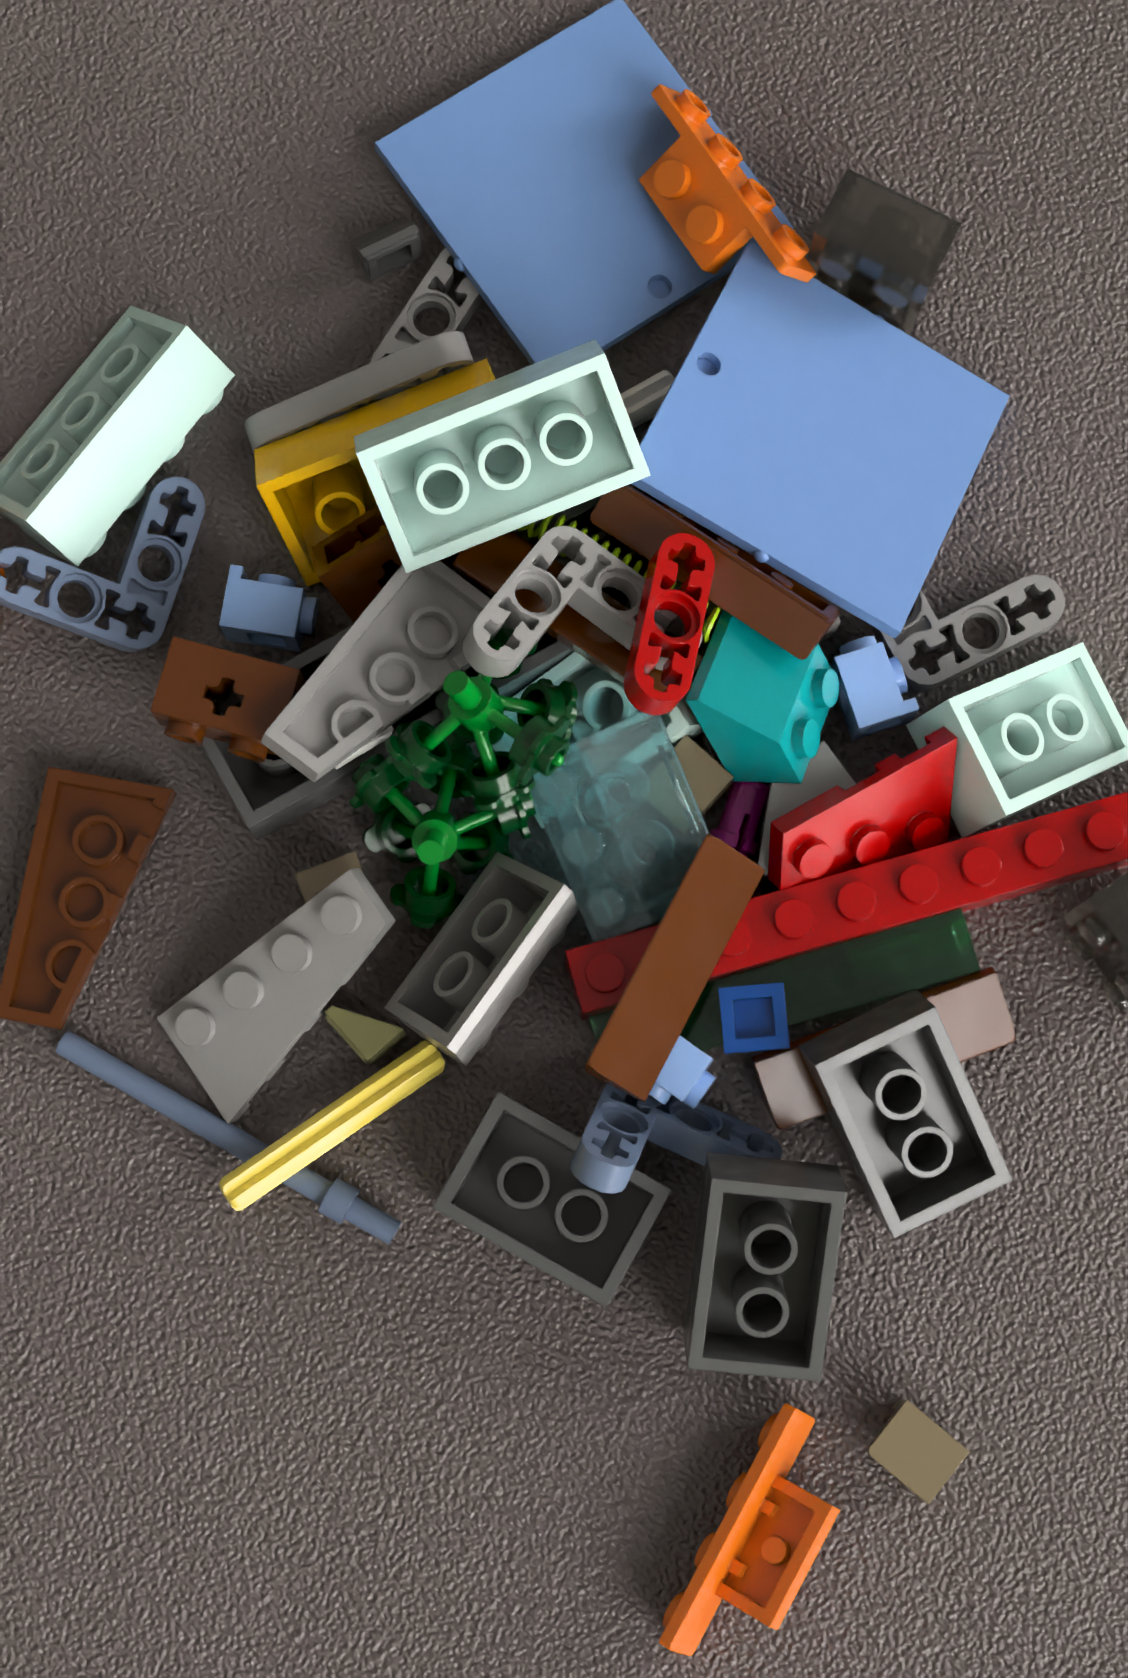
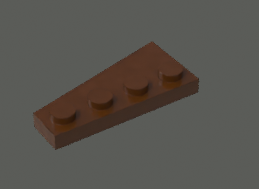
[0,766,177,1031]

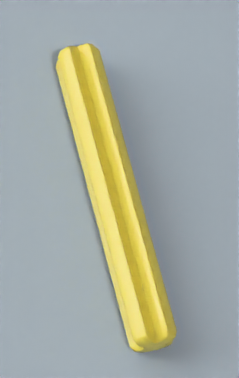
[219,1040,445,1211]

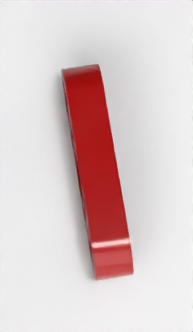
[623,533,715,715]

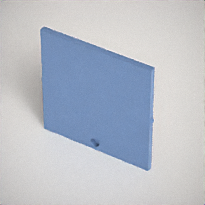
[374,0,793,365]
[631,240,1010,638]

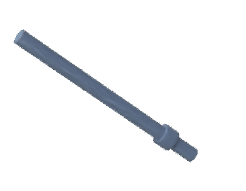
[55,1030,402,1245]

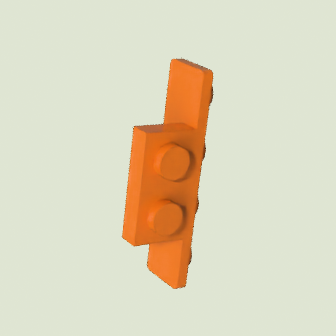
[638,84,816,283]
[659,1403,840,1656]

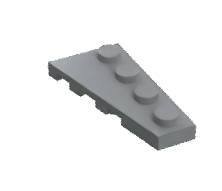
[261,561,491,782]
[157,868,396,1124]

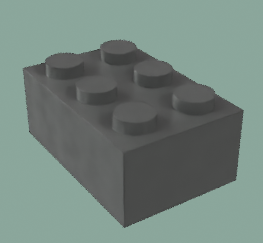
[798,989,1012,1238]
[433,1092,672,1307]
[683,1152,847,1382]

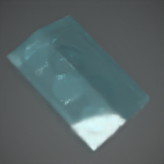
[521,711,710,943]

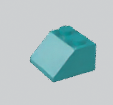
[686,609,839,784]

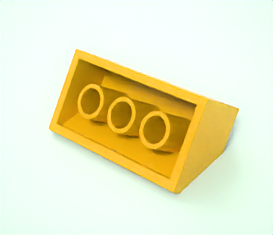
[254,358,495,587]

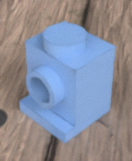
[219,564,319,652]
[830,636,920,741]
[649,1036,717,1109]

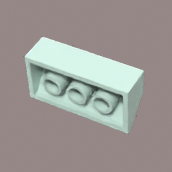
[0,306,235,567]
[354,339,651,573]

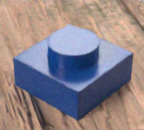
[718,982,790,1054]

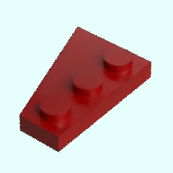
[768,726,958,890]

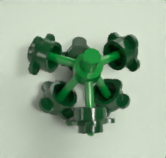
[385,623,578,811]
[349,743,536,928]

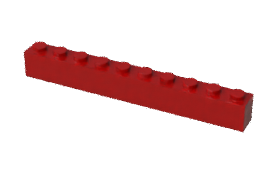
[564,792,1128,1021]

